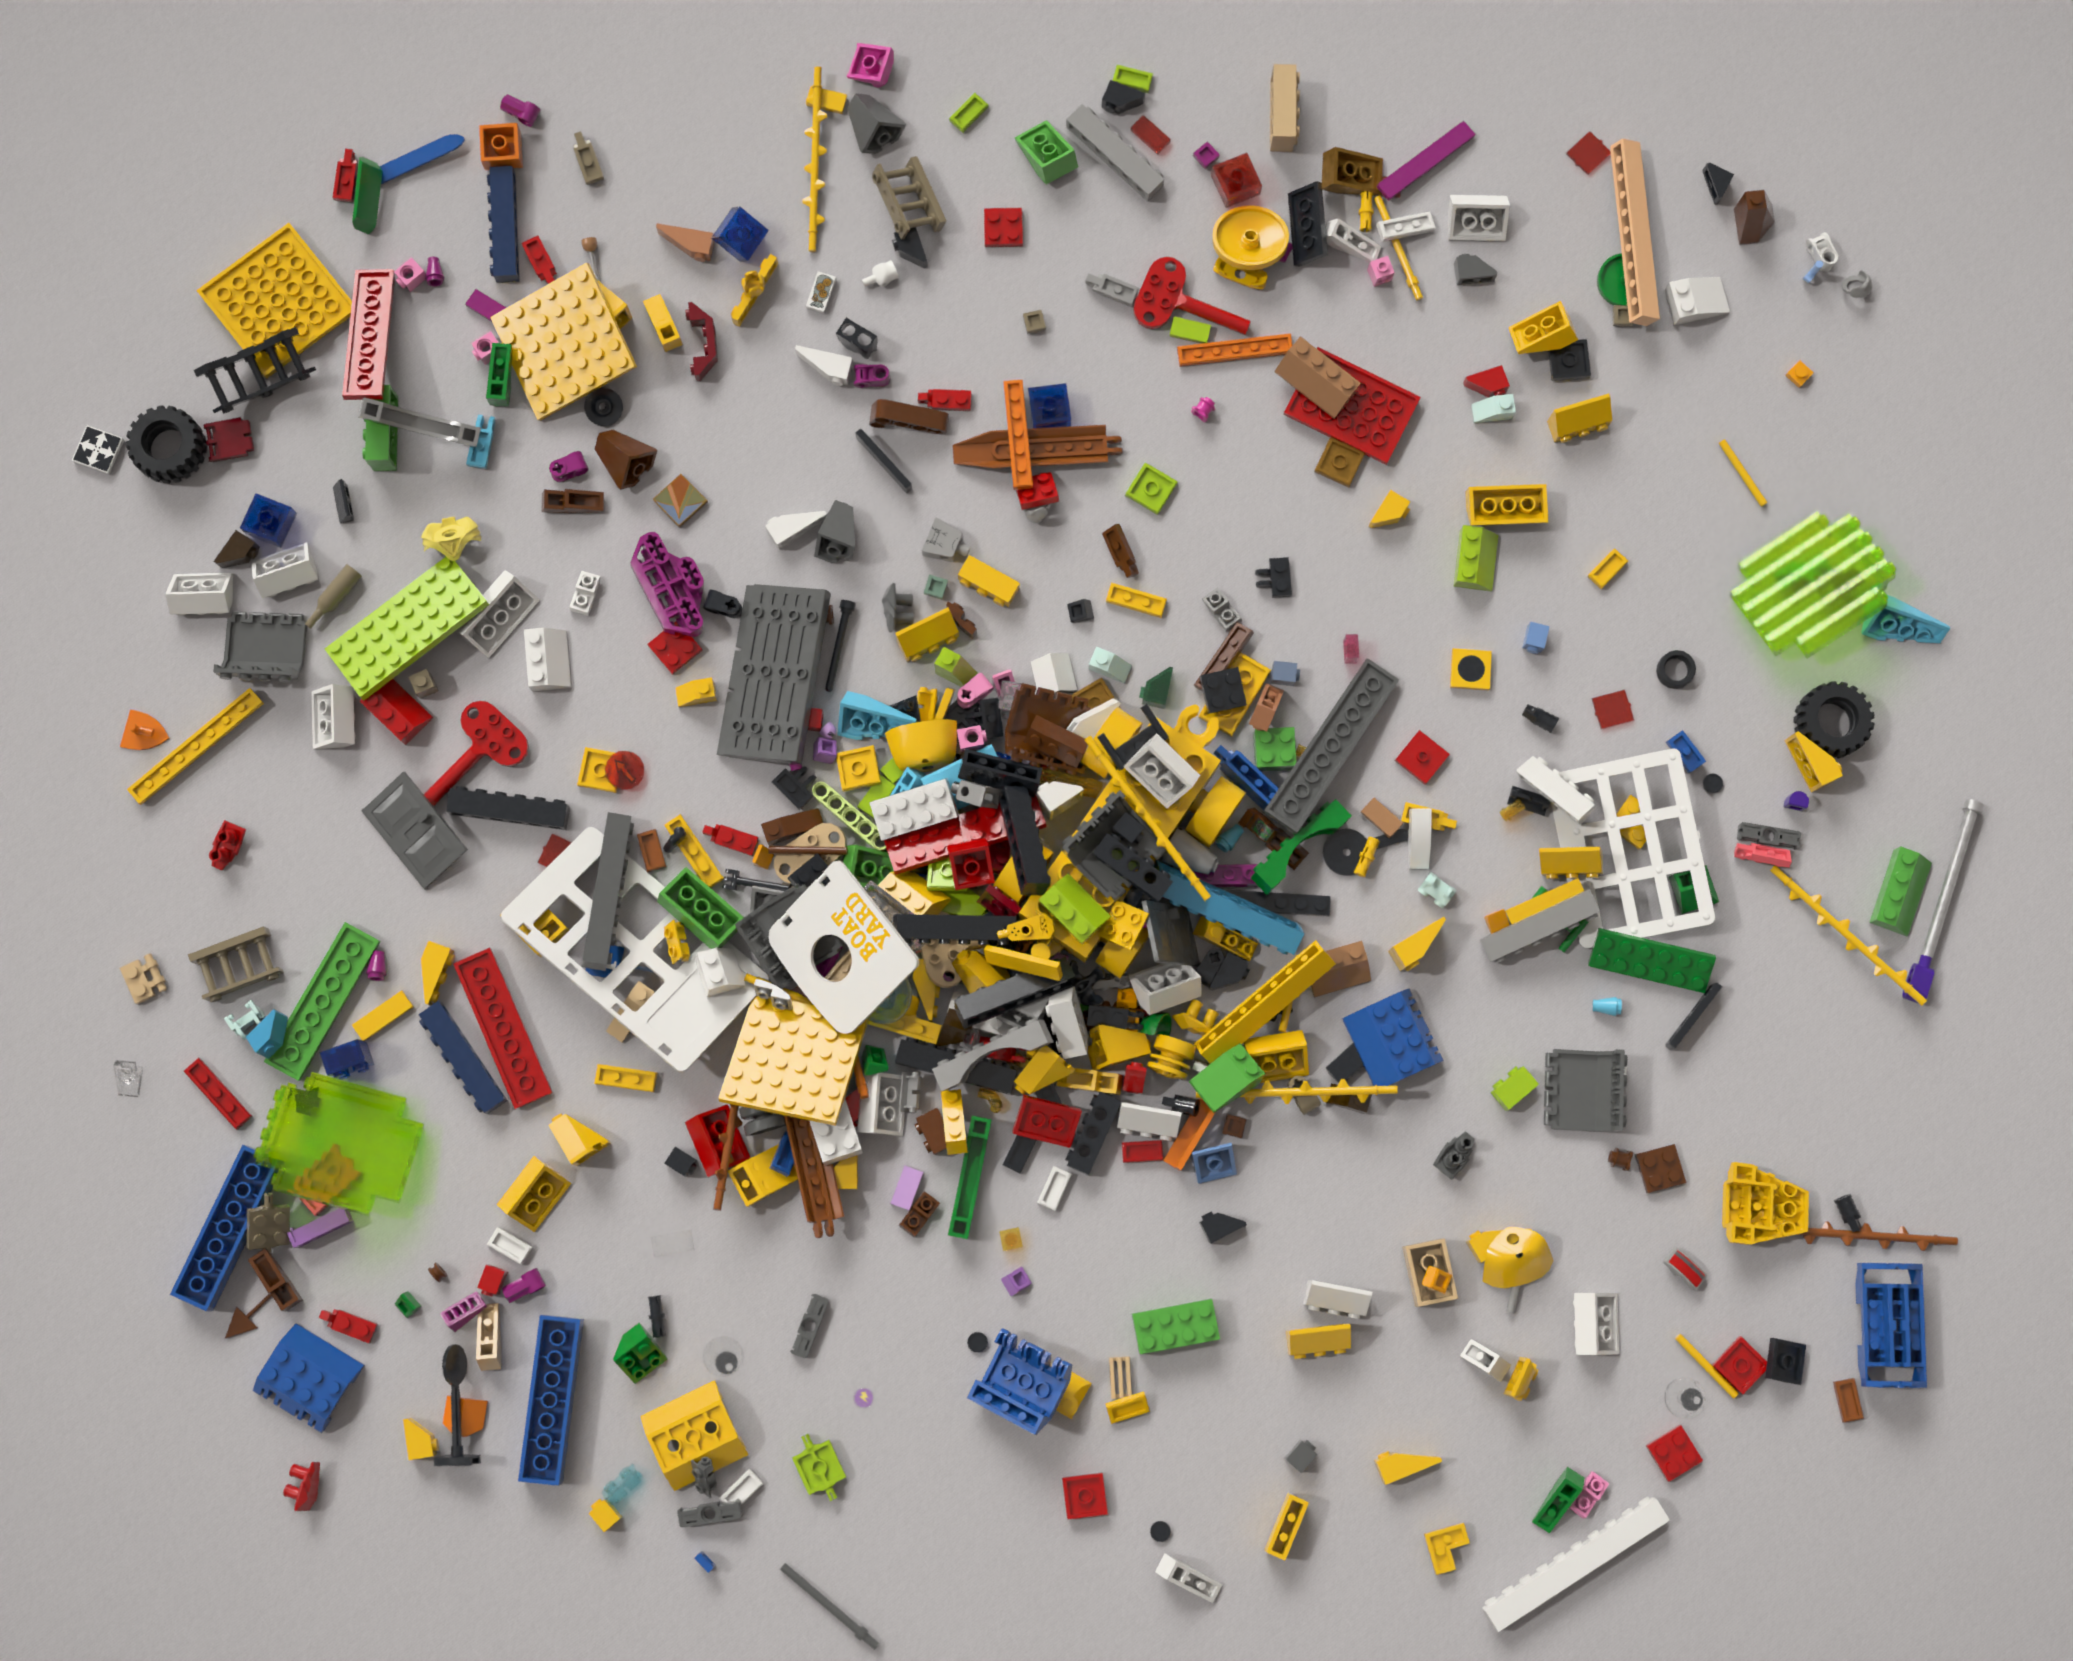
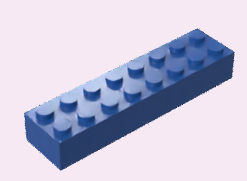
[170,1145,285,1311]
[518,1315,584,1486]

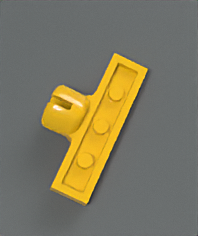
[731,254,778,327]
[868,993,942,1044]

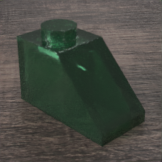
[1139,667,1173,709]

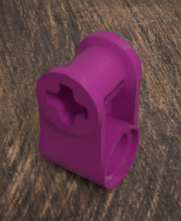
[854,364,891,388]
[549,451,589,482]

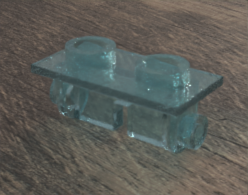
[602,1463,643,1505]

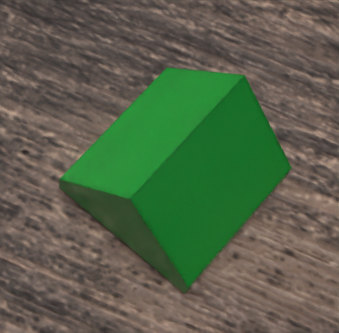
[394,1291,421,1319]

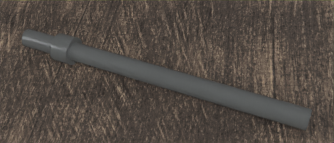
[780,1563,880,1650]

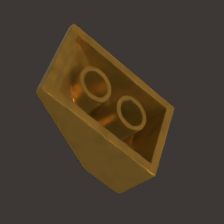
[1322,147,1383,196]

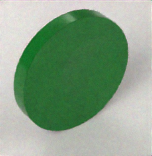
[1597,253,1628,306]

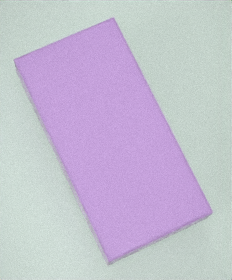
[890,1165,923,1211]

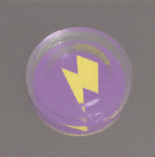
[853,1387,874,1408]

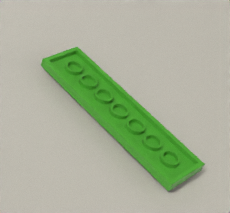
[264,922,381,1081]

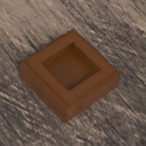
[1222,1114,1247,1139]

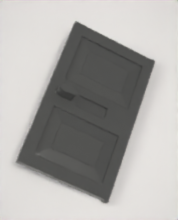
[361,772,468,890]
[1142,900,1200,967]

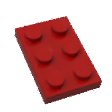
[1012,1095,1082,1148]

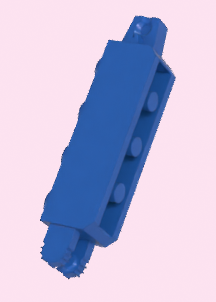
[1213,745,1287,829]

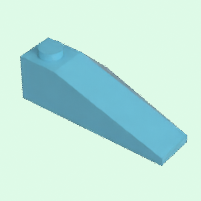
[1861,591,1950,643]
[837,691,917,740]

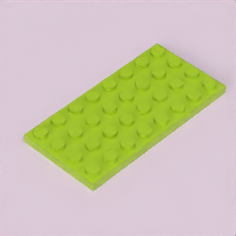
[324,557,490,701]

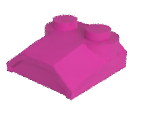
[846,43,894,88]

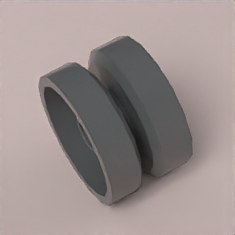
[739,1107,786,1136]

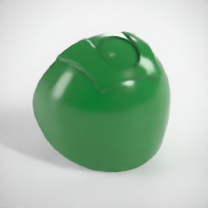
[1140,1012,1172,1036]

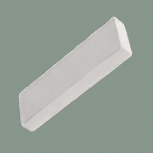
[1376,212,1436,242]

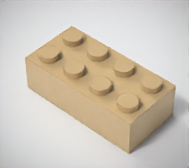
[1270,64,1300,152]

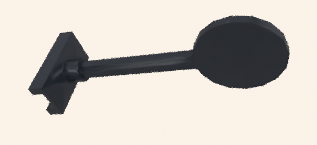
[434,1344,481,1466]

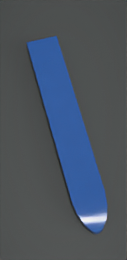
[380,134,465,184]

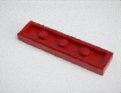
[184,1057,253,1130]

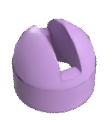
[819,722,836,739]

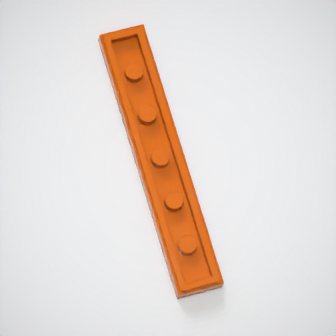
[1177,333,1292,367]
[1003,379,1033,490]

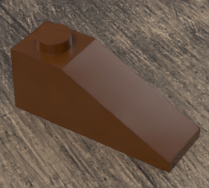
[761,808,823,846]

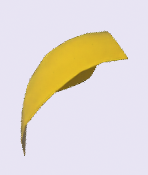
[885,719,957,772]
[1482,1227,1554,1289]

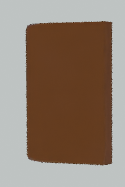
[1265,828,1309,870]

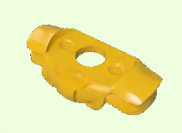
[1213,257,1267,289]

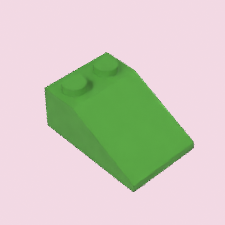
[1015,120,1078,185]
[843,845,894,893]
[1189,1043,1265,1113]

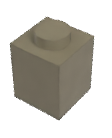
[409,669,439,699]

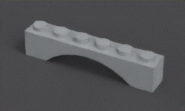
[358,398,481,447]
[932,1018,1053,1091]

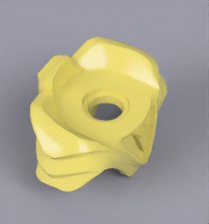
[421,516,481,561]

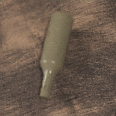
[305,564,362,629]

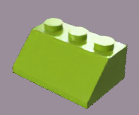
[1453,525,1499,592]
[1039,873,1111,945]

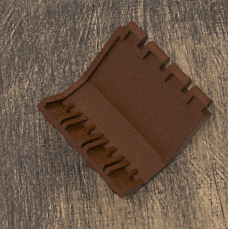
[1005,683,1091,775]

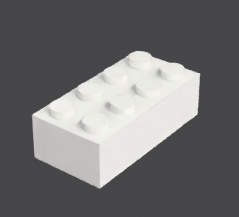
[869,778,959,841]
[809,1098,863,1166]

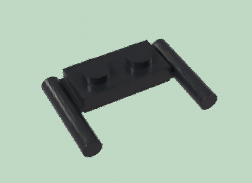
[1097,704,1169,771]

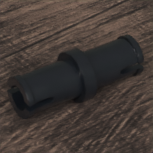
[648,1295,666,1338]

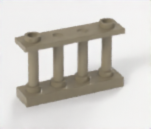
[872,156,947,240]
[188,926,284,1002]

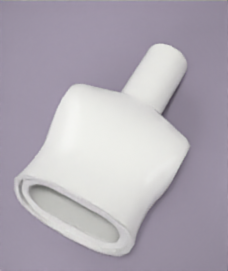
[862,260,899,287]

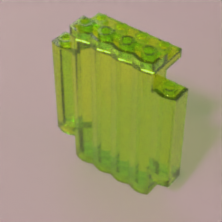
[1730,511,1896,659]
[253,1072,424,1217]

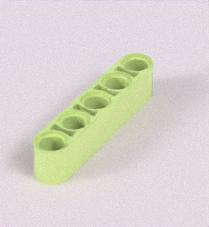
[812,782,887,852]

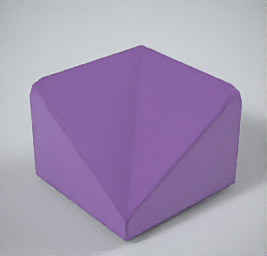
[813,737,837,764]

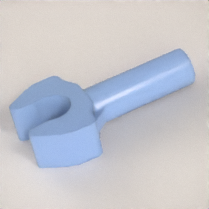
[1803,260,1823,283]

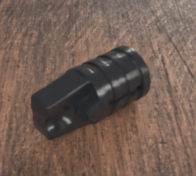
[1522,704,1559,733]
[1162,1094,1200,1117]
[1834,1194,1862,1232]

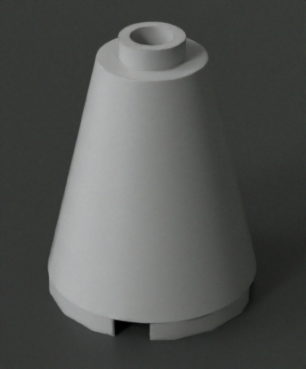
[1161,827,1219,875]

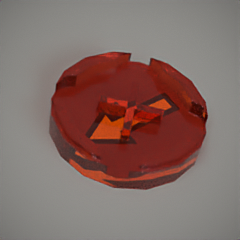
[605,751,644,790]

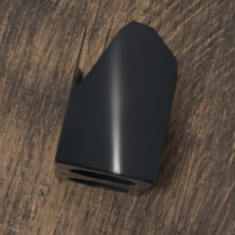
[836,317,878,359]

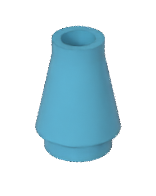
[1215,824,1244,853]
[1593,997,1622,1016]

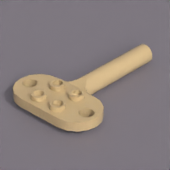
[774,823,847,884]
[918,911,986,988]

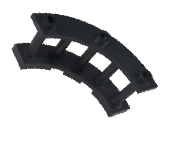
[194,327,316,414]

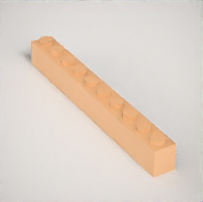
[1610,138,1660,326]

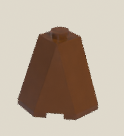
[1734,190,1775,245]
[595,430,658,490]

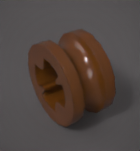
[428,1262,448,1283]

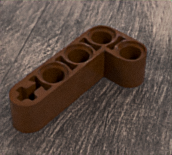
[869,399,949,435]

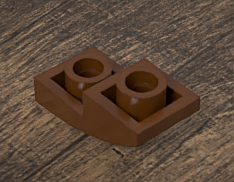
[946,601,977,639]
[899,1191,940,1238]

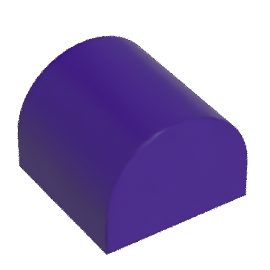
[1783,791,1809,811]

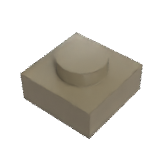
[1613,305,1634,326]
[1023,310,1046,334]

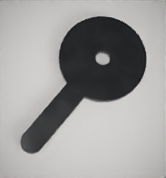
[1323,829,1408,876]

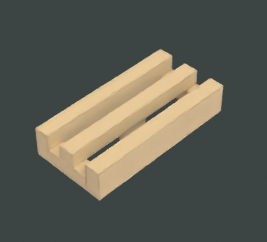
[1109,1356,1132,1399]

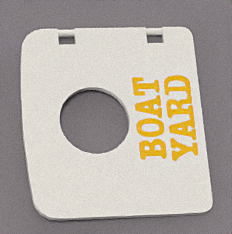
[769,861,919,1034]

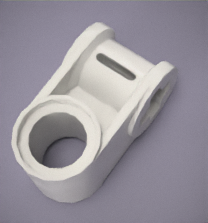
[1806,232,1838,272]

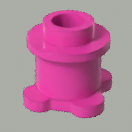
[1191,397,1215,423]

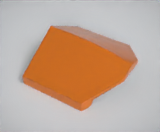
[443,1396,488,1437]

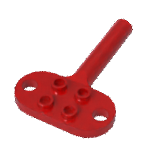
[1133,257,1251,335]
[424,701,529,807]

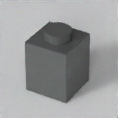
[1285,1440,1318,1473]

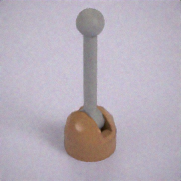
[581,237,600,282]

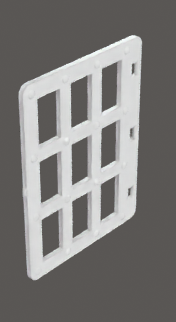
[1551,749,1715,948]

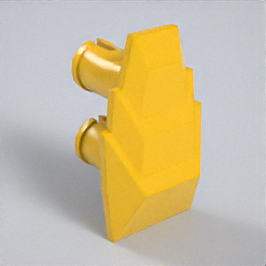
[1172,999,1219,1036]

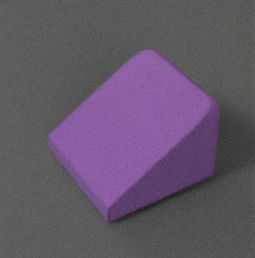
[1001,1266,1032,1296]

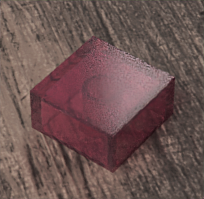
[1343,634,1360,664]

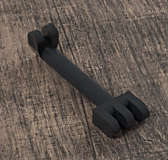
[722,869,791,891]

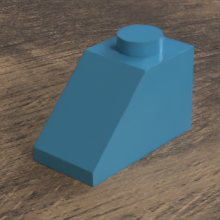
[246,1009,288,1059]

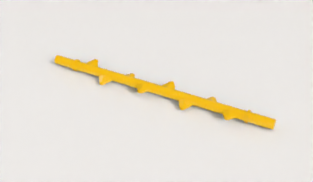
[802,66,827,252]
[1084,736,1211,901]
[1770,865,1927,1006]
[1196,1079,1398,1104]

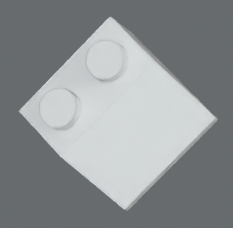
[695,948,745,997]

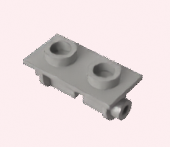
[899,1071,922,1113]

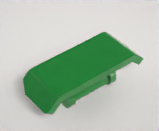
[352,156,382,234]

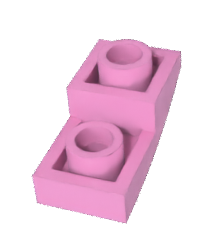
[1569,1471,1609,1519]

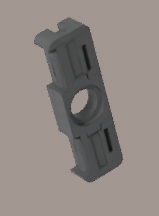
[1737,822,1801,850]
[790,1294,829,1358]
[677,1499,743,1527]

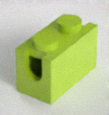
[1490,1066,1539,1111]

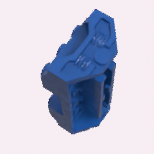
[1855,1263,1927,1388]

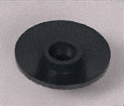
[584,387,623,426]

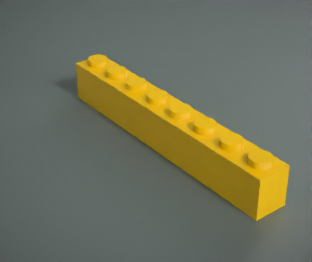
[1194,940,1336,1064]

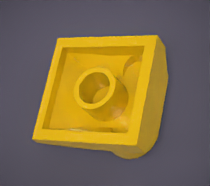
[1503,1357,1539,1401]
[1056,1372,1092,1419]

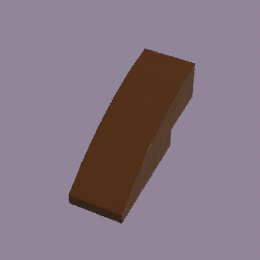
[542,489,604,513]
[248,1248,303,1312]

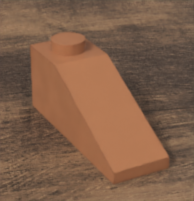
[656,223,715,262]
[1249,683,1284,732]

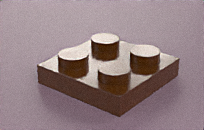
[1635,1144,1686,1193]

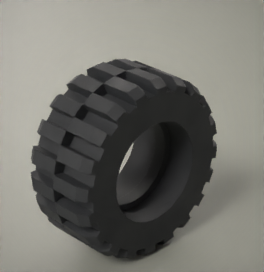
[126,405,207,484]
[1793,681,1875,759]

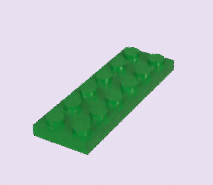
[1588,928,1716,993]

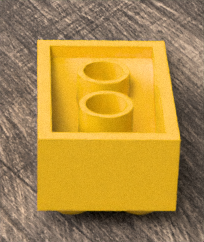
[1508,301,1579,354]
[1784,731,1843,793]
[1388,917,1446,972]

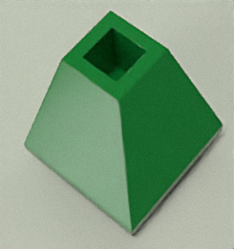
[1668,865,1719,914]
[613,1322,667,1384]

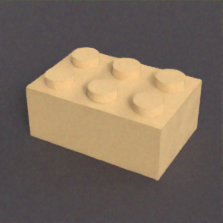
[1402,1238,1458,1307]

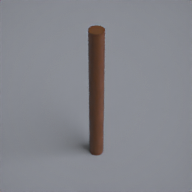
[769,846,848,855]

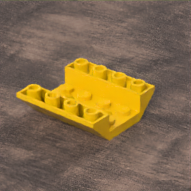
[640,1380,749,1491]

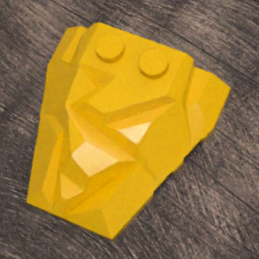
[1722,1162,1809,1245]

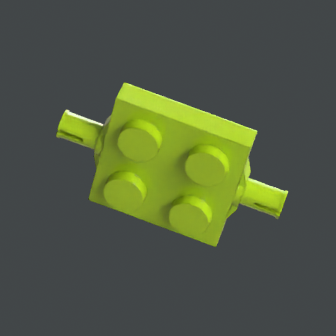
[792,1433,847,1501]

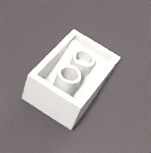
[1664,277,1730,326]

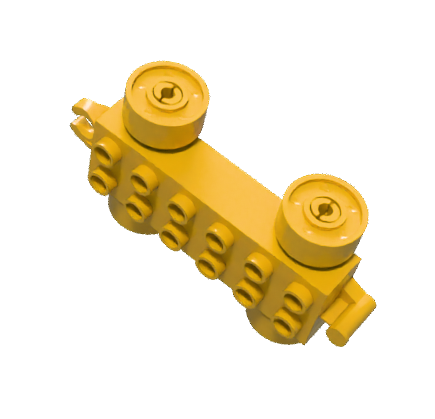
[993,704,1247,979]

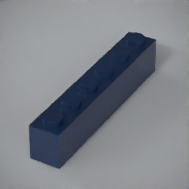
[487,166,520,283]
[418,1001,508,1114]

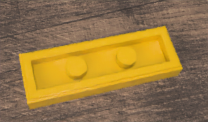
[1106,583,1167,618]
[352,990,414,1042]
[594,1064,657,1093]

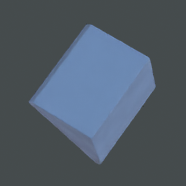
[1191,1143,1237,1184]

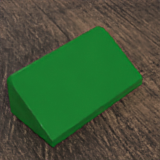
[861,1045,888,1076]

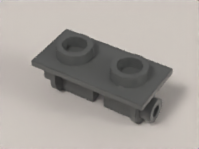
[691,1457,717,1498]

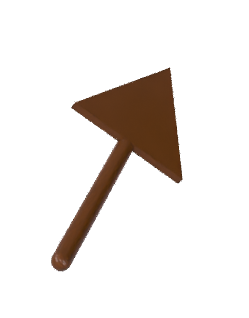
[225,1294,272,1339]

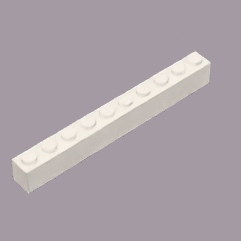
[1482,1497,1670,1632]

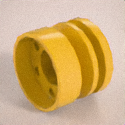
[1147,1034,1197,1080]

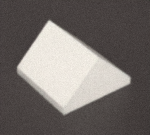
[1031,653,1077,696]

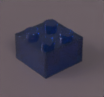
[711,206,769,262]
[1028,383,1071,428]
[240,493,297,548]
[320,1039,374,1080]

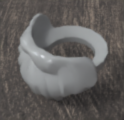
[1842,270,1873,298]
[1023,504,1051,523]

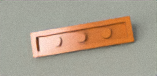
[1163,1098,1216,1171]

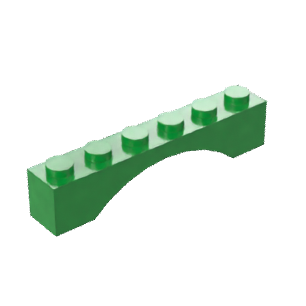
[1250,799,1352,895]
[948,1116,992,1240]

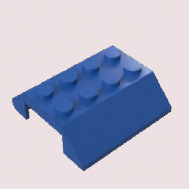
[1342,988,1444,1086]
[253,1323,365,1433]
[967,1328,1072,1435]

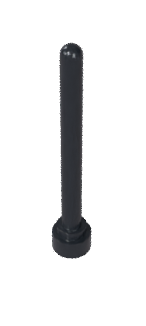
[825,600,856,692]

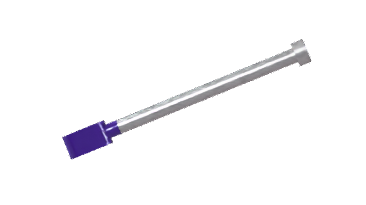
[1902,799,1984,1004]

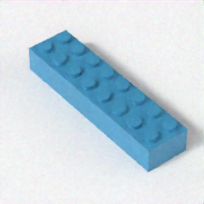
[1154,861,1305,955]

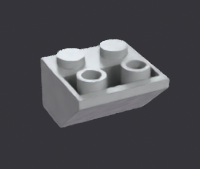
[996,995,1052,1029]

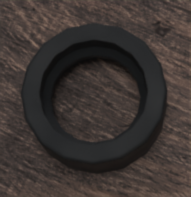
[1656,650,1696,689]

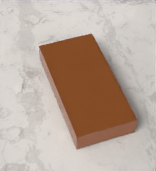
[637,829,667,872]
[1833,1378,1864,1423]

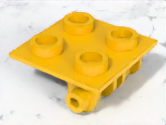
[1098,900,1149,950]

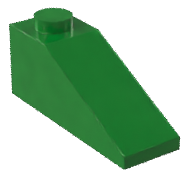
[486,343,512,407]
[1532,1467,1585,1533]

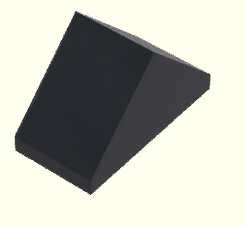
[1702,163,1734,205]

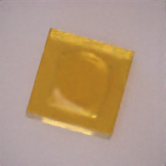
[999,1227,1023,1251]

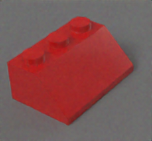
[360,679,433,745]
[685,1104,751,1177]

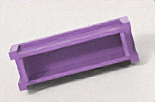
[287,1205,354,1248]

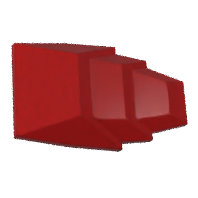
[209,820,246,871]
[283,1462,320,1511]

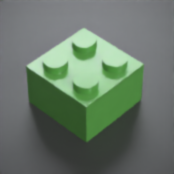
[1253,727,1296,771]

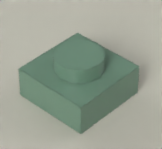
[924,574,948,600]

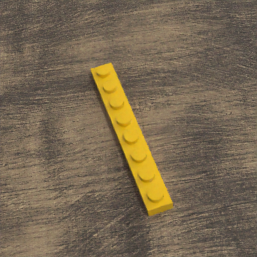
[127,688,264,805]

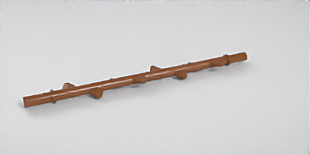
[713,1104,743,1211]
[1796,1221,1958,1251]

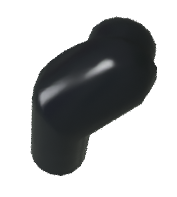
[663,827,686,853]

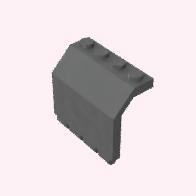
[213,611,307,682]
[1062,790,1167,901]
[734,884,844,989]
[1544,1049,1628,1132]

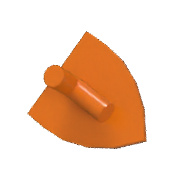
[120,709,169,750]

